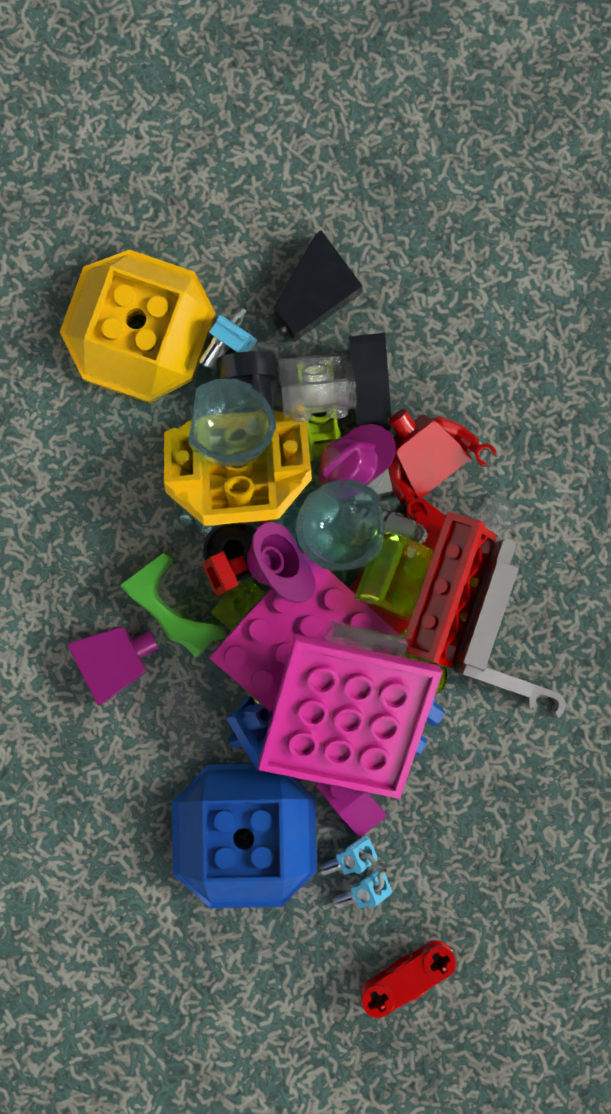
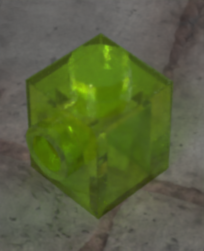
[211,580,265,630]

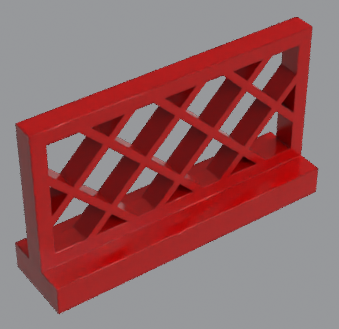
[400,511,498,669]

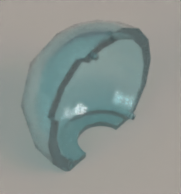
[188,379,276,467]
[296,480,384,572]

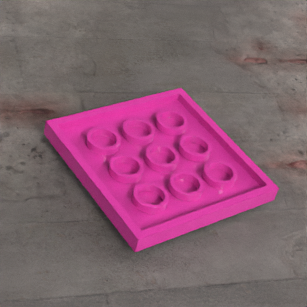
[209,549,405,713]
[258,634,442,799]

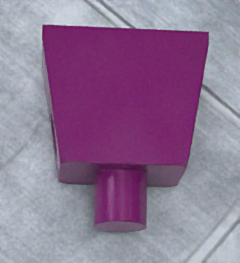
[67,627,160,705]

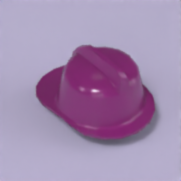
[318,424,396,498]
[246,522,316,603]

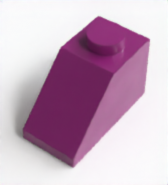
[315,782,387,838]

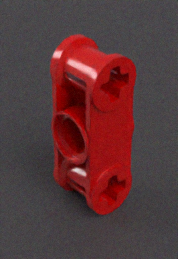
[361,940,456,1018]

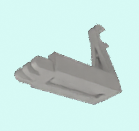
[454,539,565,718]

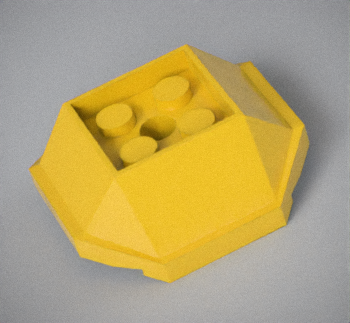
[60,249,216,404]
[164,409,312,526]

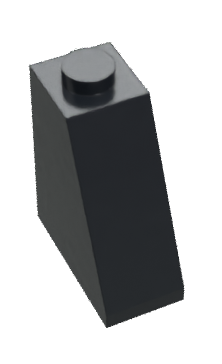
[273,230,363,342]
[347,333,391,430]

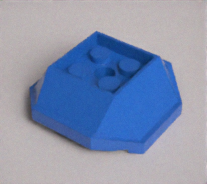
[172,763,317,908]

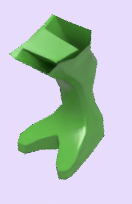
[120,553,226,658]

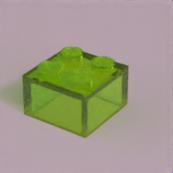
[354,531,434,622]

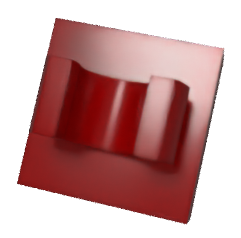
[201,552,248,596]

